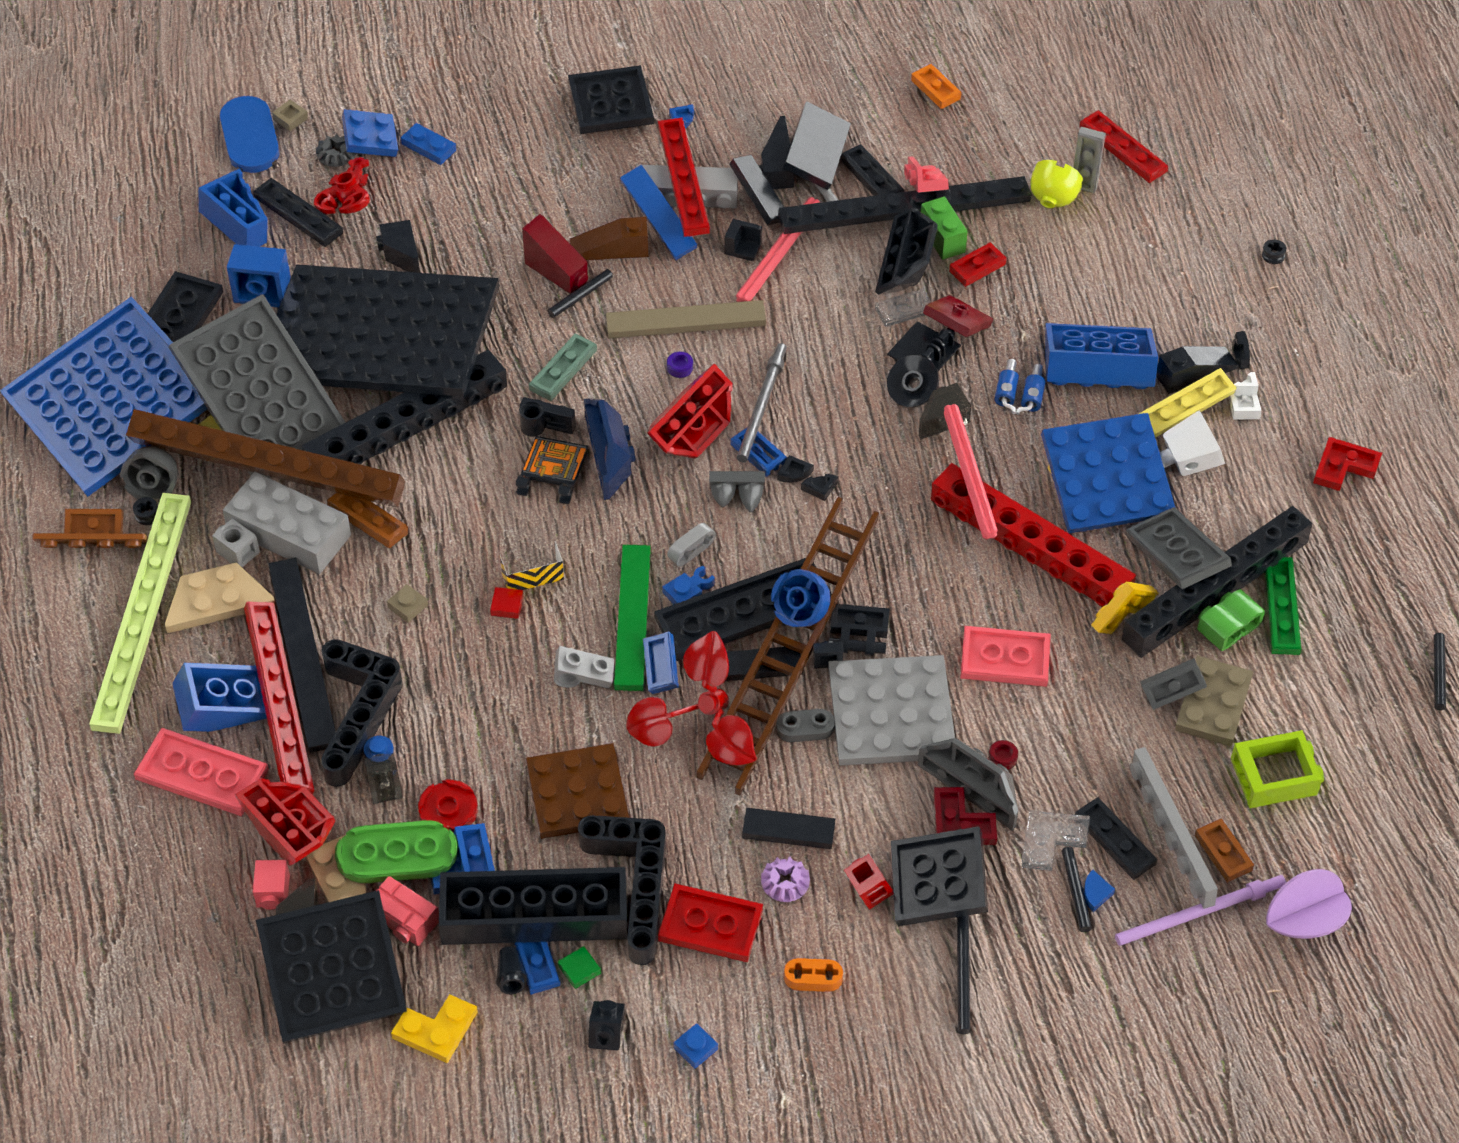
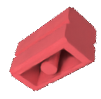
[376,877,439,946]

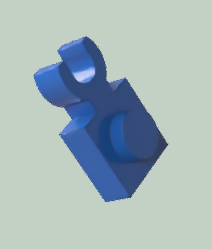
[662,566,715,605]

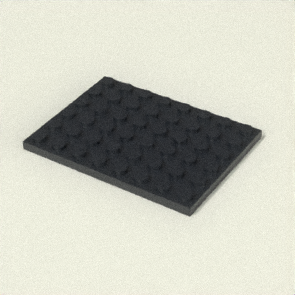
[276,264,500,397]

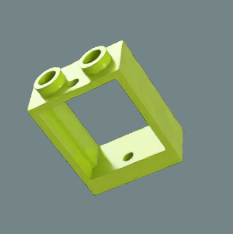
[1231,730,1324,808]

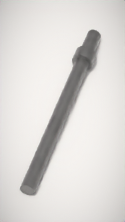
[737,343,787,463]

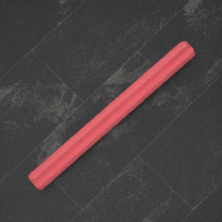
[736,197,820,302]
[944,404,998,539]

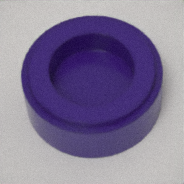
[667,351,693,378]

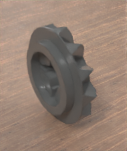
[316,133,356,167]

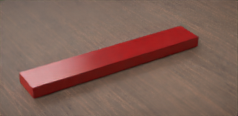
[658,118,710,237]

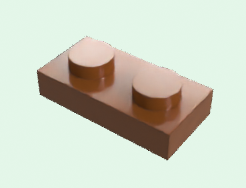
[1194,818,1254,883]

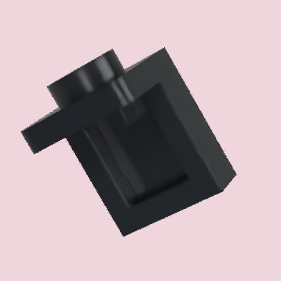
[588,1000,625,1051]

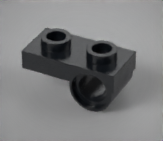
[519,397,576,437]

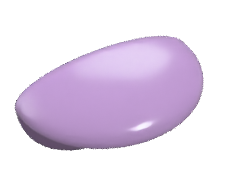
[1266,869,1352,939]

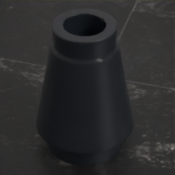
[496,946,527,995]

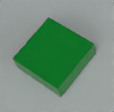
[558,946,601,989]

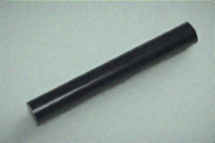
[547,269,613,318]
[1433,633,1446,711]
[1061,847,1092,932]

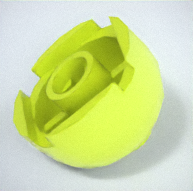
[1030,160,1083,208]

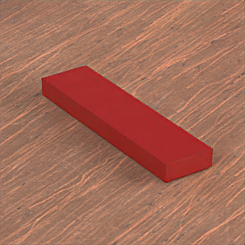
[1079,110,1168,183]

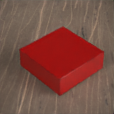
[490,587,524,619]

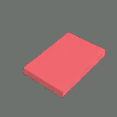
[960,626,1051,687]

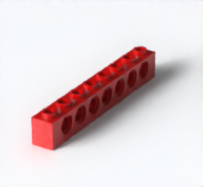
[931,463,1136,607]

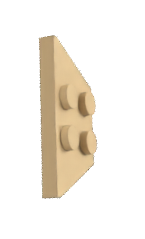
[165,562,276,633]

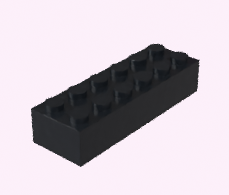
[439,867,627,945]

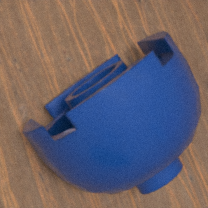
[771,569,830,627]

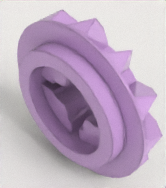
[761,856,810,902]

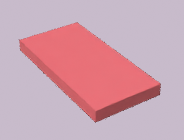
[134,728,269,817]

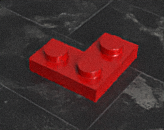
[1313,437,1382,491]

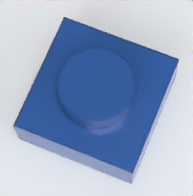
[673,1023,718,1069]

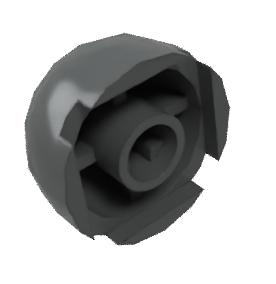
[120,446,179,499]

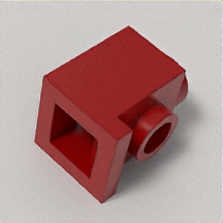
[844,854,894,910]

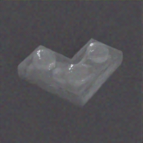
[1022,810,1090,871]

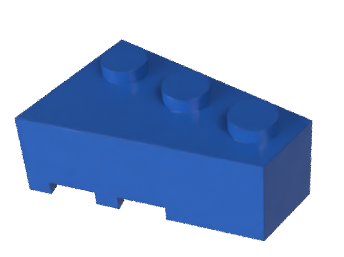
[198,168,268,247]

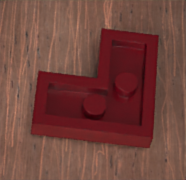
[933,787,998,845]

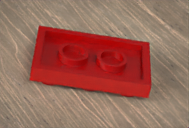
[658,883,763,963]

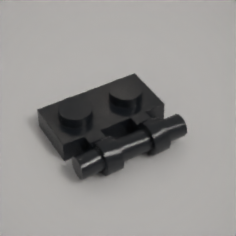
[829,603,890,656]

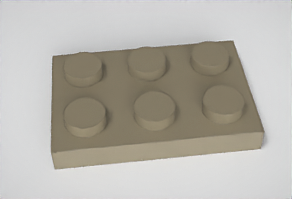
[1175,655,1253,747]

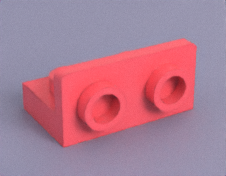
[904,156,949,193]

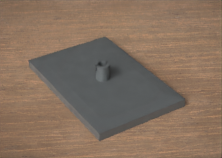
[168,294,346,478]

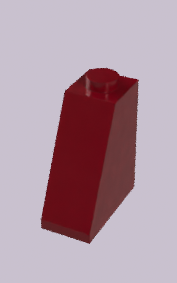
[522,214,588,294]

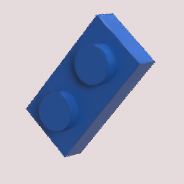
[401,123,456,165]

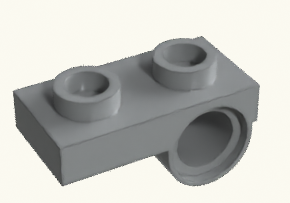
[554,646,614,689]

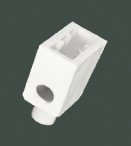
[1160,410,1225,476]

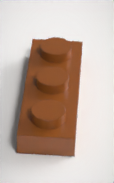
[327,493,408,549]

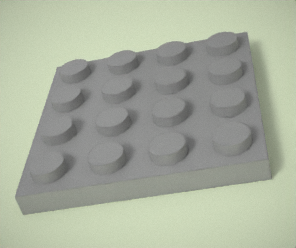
[828,655,955,766]

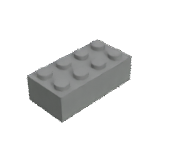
[223,472,351,574]

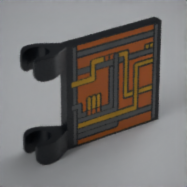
[516,436,588,504]

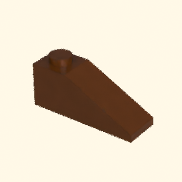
[570,217,649,260]

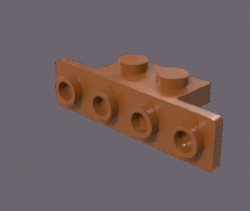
[32,509,148,548]

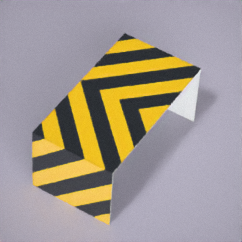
[500,541,564,590]

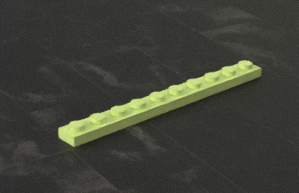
[89,493,191,734]

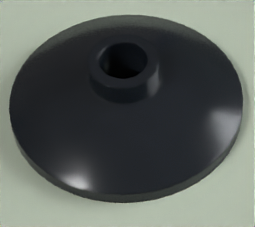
[887,355,939,408]

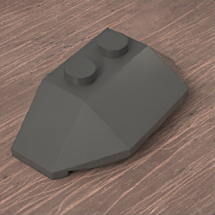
[917,738,1019,831]

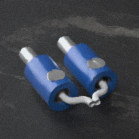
[994,359,1046,415]

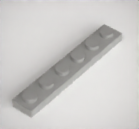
[1130,747,1218,909]

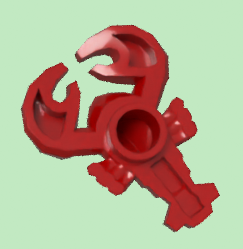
[314,157,370,214]

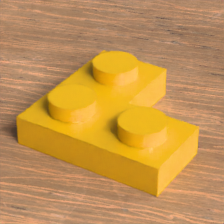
[1091,582,1159,634]
[391,994,478,1063]

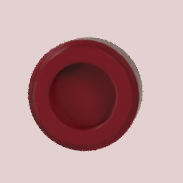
[988,740,1019,770]

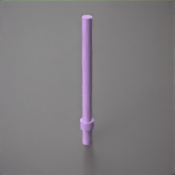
[1115,875,1286,946]

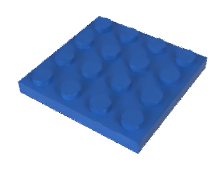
[1041,413,1176,534]

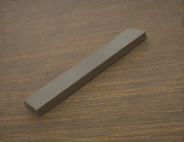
[606,300,766,339]

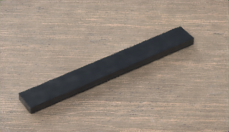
[268,557,336,753]

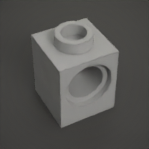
[212,518,260,567]

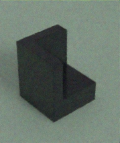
[724,219,762,261]

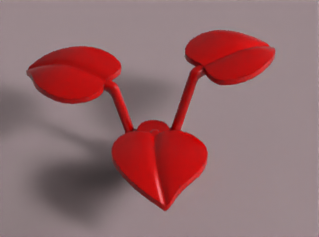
[626,631,757,765]

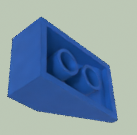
[172,662,267,732]

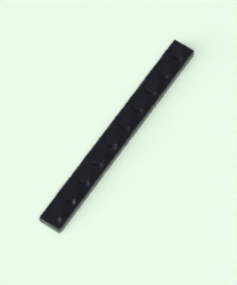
[778,176,1032,234]

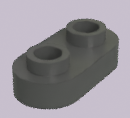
[776,709,835,742]

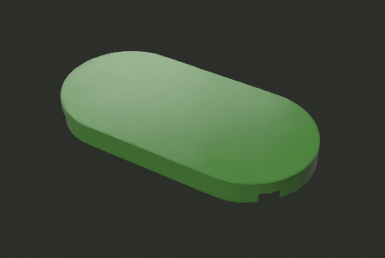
[335,820,458,883]

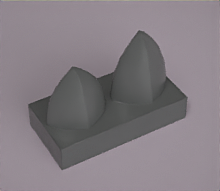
[709,471,765,512]
[1140,658,1207,710]

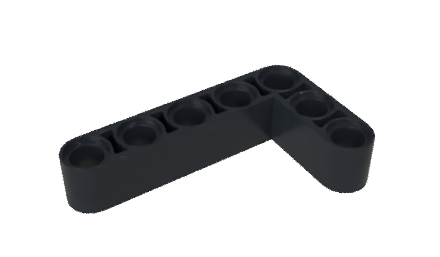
[321,639,403,787]
[578,815,666,965]

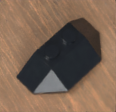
[875,207,938,295]

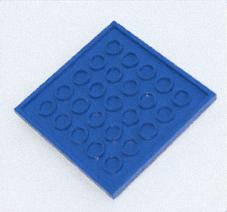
[0,296,207,497]

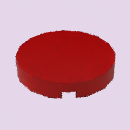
[418,779,478,833]

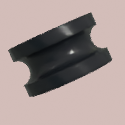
[1262,239,1287,265]
[133,497,158,525]

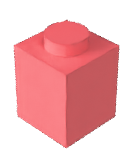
[253,860,290,910]

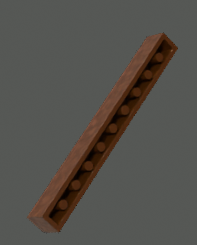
[126,409,406,508]

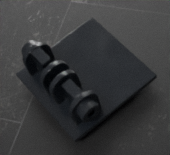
[887,321,961,372]

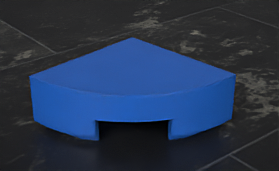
[669,104,694,128]
[1084,870,1115,912]

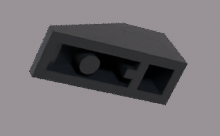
[758,116,794,189]
[1156,346,1239,394]

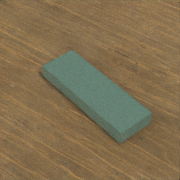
[529,333,597,401]

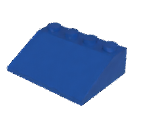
[1045,323,1158,389]

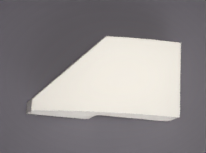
[1229,372,1261,420]

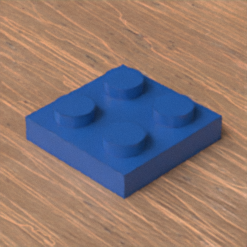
[342,109,398,157]

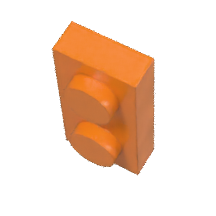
[911,64,962,109]

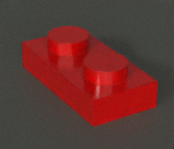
[949,242,1007,287]

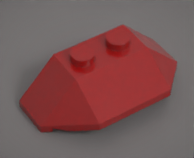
[647,363,733,459]
[235,778,335,866]

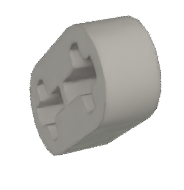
[667,523,716,567]

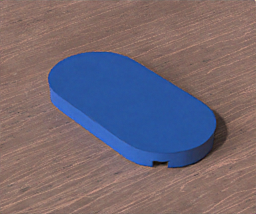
[220,96,280,173]

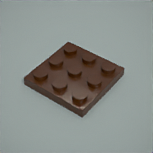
[526,743,629,839]

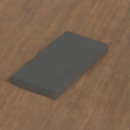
[1126,507,1232,589]

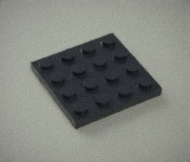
[256,890,407,1044]

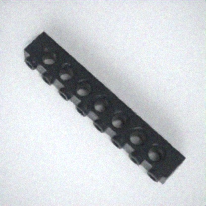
[302,349,507,464]
[1122,506,1313,658]

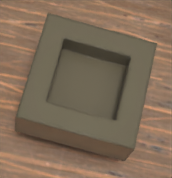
[272,99,308,131]
[387,584,428,623]

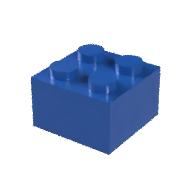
[227,244,291,308]

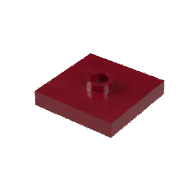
[923,295,994,337]

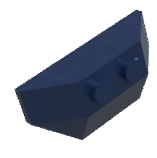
[584,398,636,500]

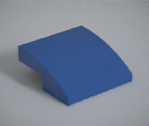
[430,823,495,895]

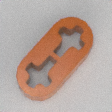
[784,958,843,992]

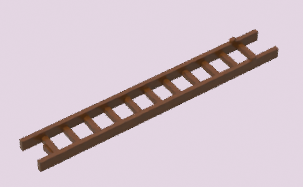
[697,497,879,796]

